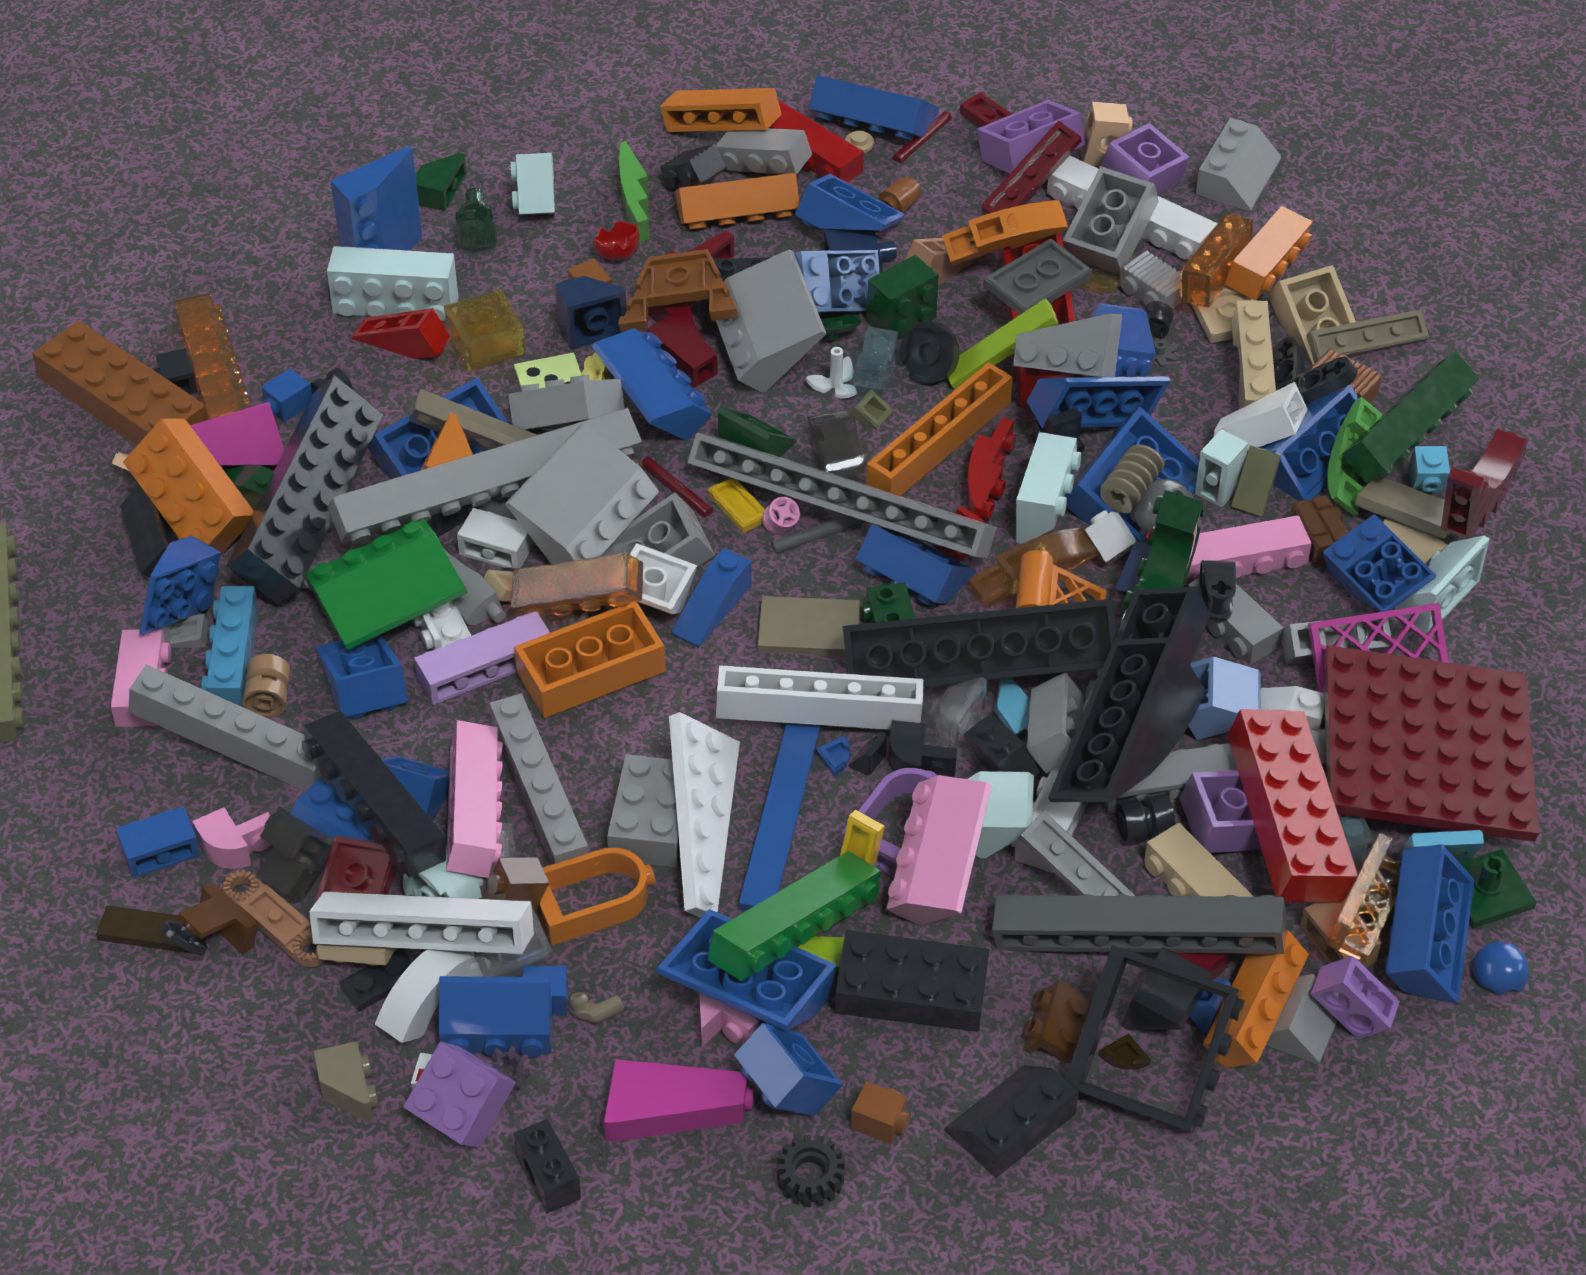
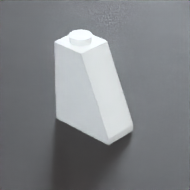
[1214,383,1308,451]

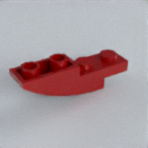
[967,417,1017,520]

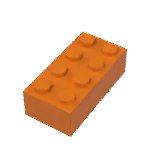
[123,418,254,554]
[514,601,666,718]

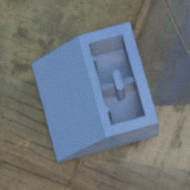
[1188,657,1261,740]

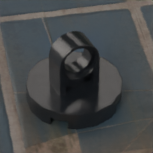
[900,322,960,383]

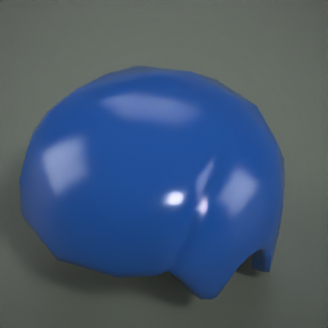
[1472,942,1530,995]

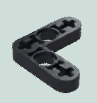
[1273,337,1358,404]

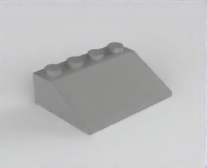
[708,250,826,392]
[505,423,659,577]

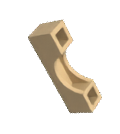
[1231,300,1276,409]

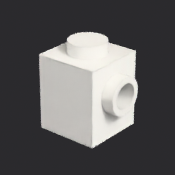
[1085,510,1136,563]

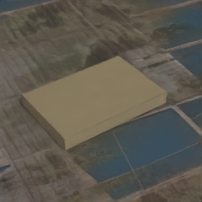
[1355,477,1450,539]
[758,596,860,657]

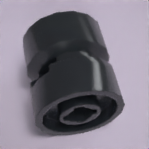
[1115,792,1175,845]

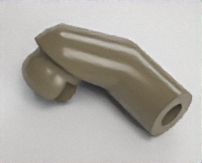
[568,992,624,1023]

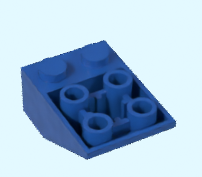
[1323,514,1436,612]
[139,535,221,635]

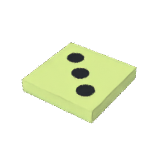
[514,352,582,389]

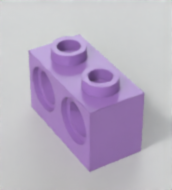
[1311,955,1400,1039]

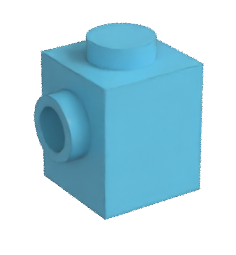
[1408,446,1450,492]

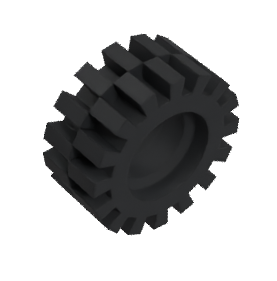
[777,1134,845,1208]

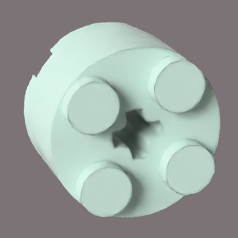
[403,847,483,899]

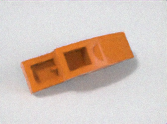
[942,200,1069,266]

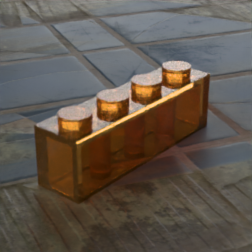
[1181,214,1253,307]
[511,553,643,619]

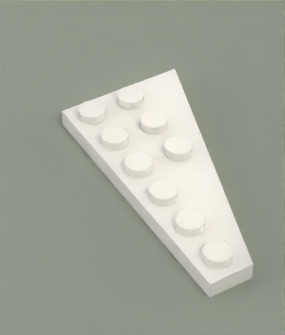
[669,712,740,918]

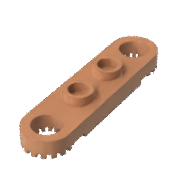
[223,870,326,967]

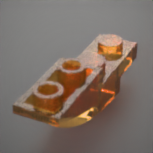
[969,528,1100,609]

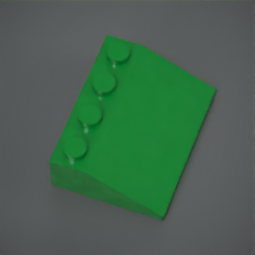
[306,518,468,650]

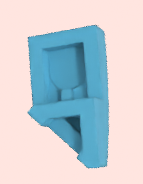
[993,677,1030,736]

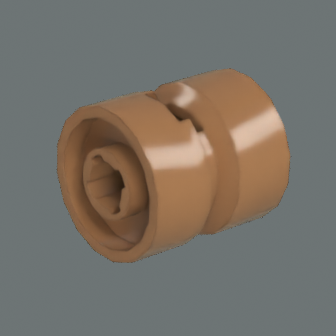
[242,654,290,716]

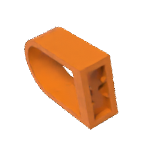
[536,848,656,946]

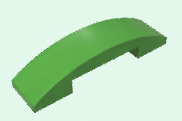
[1328,397,1382,516]

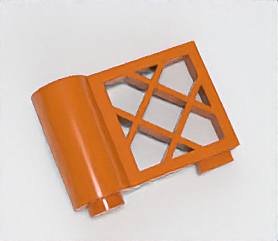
[1016,550,1107,608]

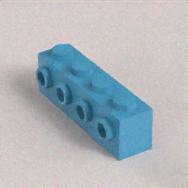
[202,586,259,708]

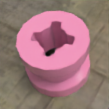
[762,497,800,535]

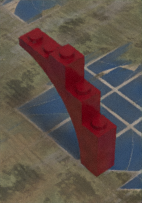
[647,230,735,388]

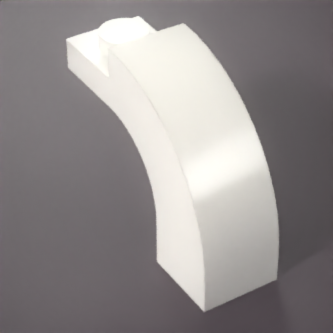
[375,949,490,1043]

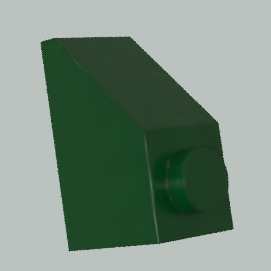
[416,153,467,211]

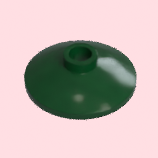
[819,314,861,340]

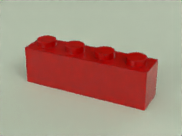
[769,100,864,183]

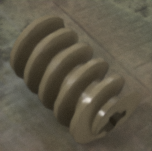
[1100,444,1164,514]

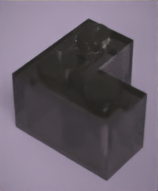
[256,806,334,902]

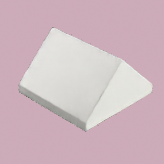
[610,543,697,614]

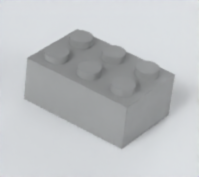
[1063,166,1159,275]
[607,754,680,868]

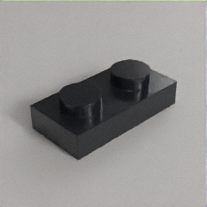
[339,948,412,1012]

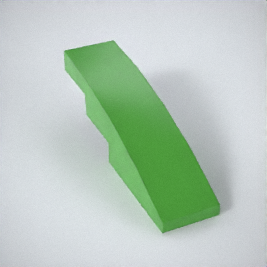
[619,141,649,242]

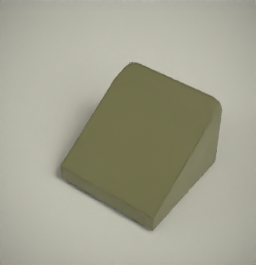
[846,389,893,430]

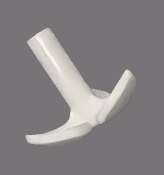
[806,347,857,398]

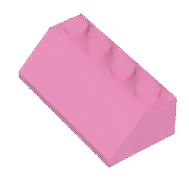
[886,775,992,925]

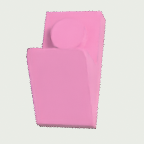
[699,992,759,1047]

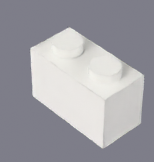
[457,508,534,568]

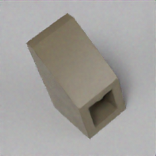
[313,1041,378,1122]

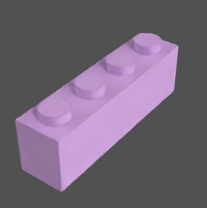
[414,611,550,705]

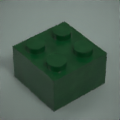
[867,254,939,342]

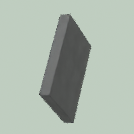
[983,239,1092,315]

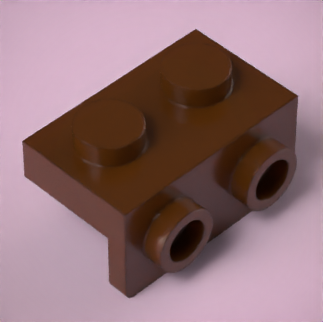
[1023,980,1092,1063]

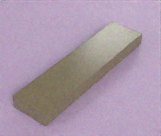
[1306,309,1429,363]

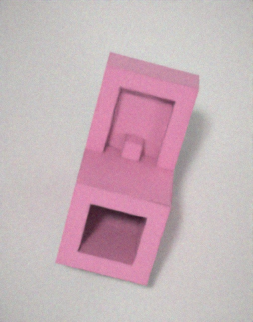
[192,807,278,869]

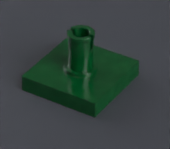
[1460,849,1537,929]

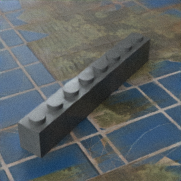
[992,894,1287,954]

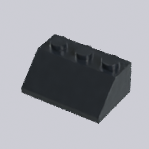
[120,485,180,577]
[944,1065,1079,1178]

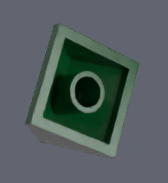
[718,407,797,457]

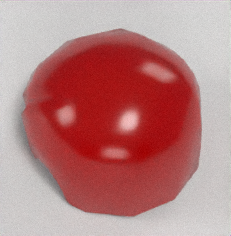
[593,221,639,261]

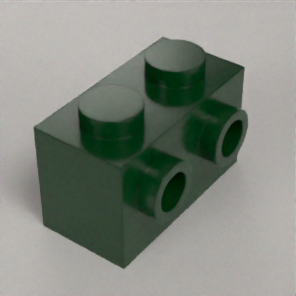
[861,582,915,623]

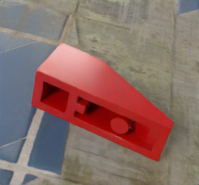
[351,308,451,359]

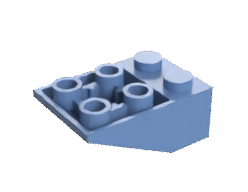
[794,250,880,315]

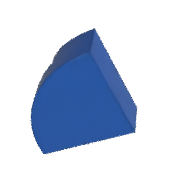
[816,735,850,777]

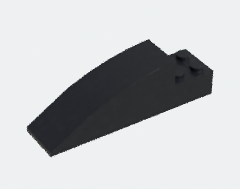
[1048,587,1211,802]

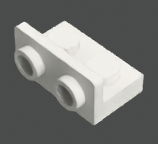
[412,601,471,650]

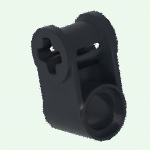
[1199,560,1236,621]

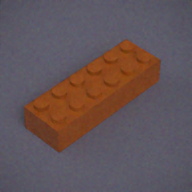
[32,320,208,445]

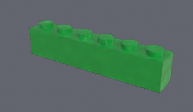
[708,851,881,981]

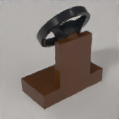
[161,882,258,956]

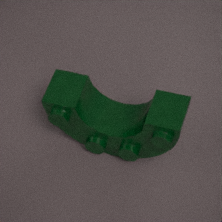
[1123,490,1205,610]

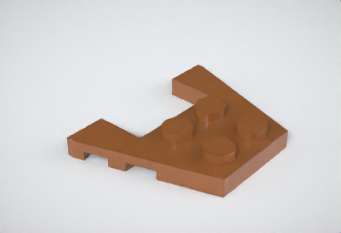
[618,249,739,333]

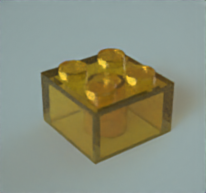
[444,289,525,372]

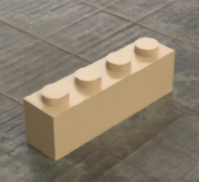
[1144,823,1254,954]

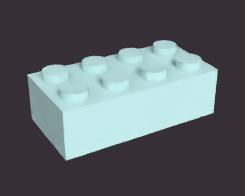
[327,246,458,321]

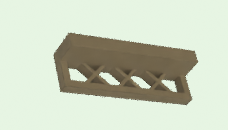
[408,389,537,451]

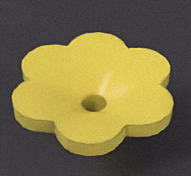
[581,352,611,381]

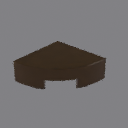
[1099,1033,1151,1070]

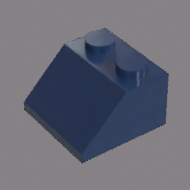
[555,276,627,350]

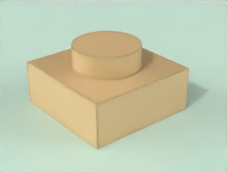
[484,570,529,602]

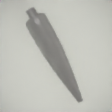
[443,548,506,625]

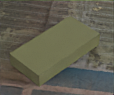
[1231,445,1282,516]

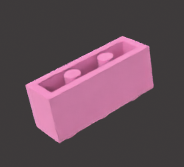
[111,629,171,727]

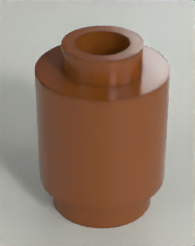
[879,177,921,213]

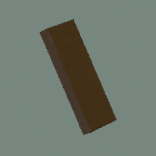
[96,905,208,954]

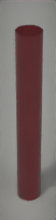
[892,111,952,164]
[641,457,713,518]

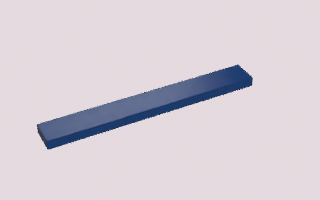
[739,723,822,911]

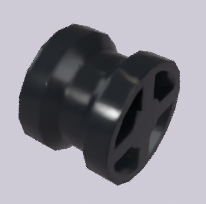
[1144,301,1174,339]

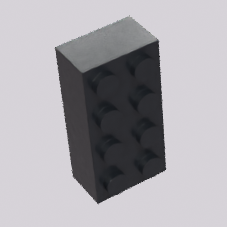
[835,930,990,1032]

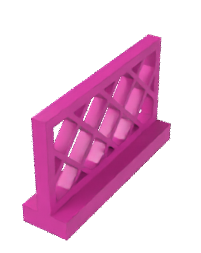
[1308,603,1449,693]

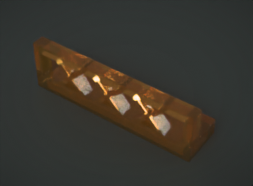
[1326,832,1402,963]

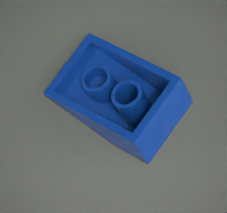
[795,174,905,230]
[315,634,408,718]

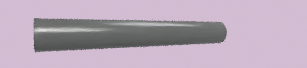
[771,515,863,554]

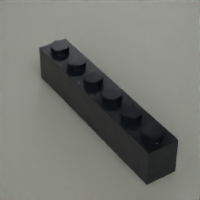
[302,711,446,878]

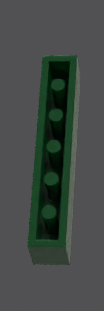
[1342,351,1479,483]

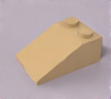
[1268,265,1356,365]

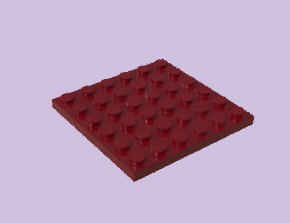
[1324,645,1539,842]

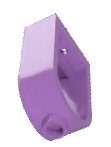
[841,768,937,878]

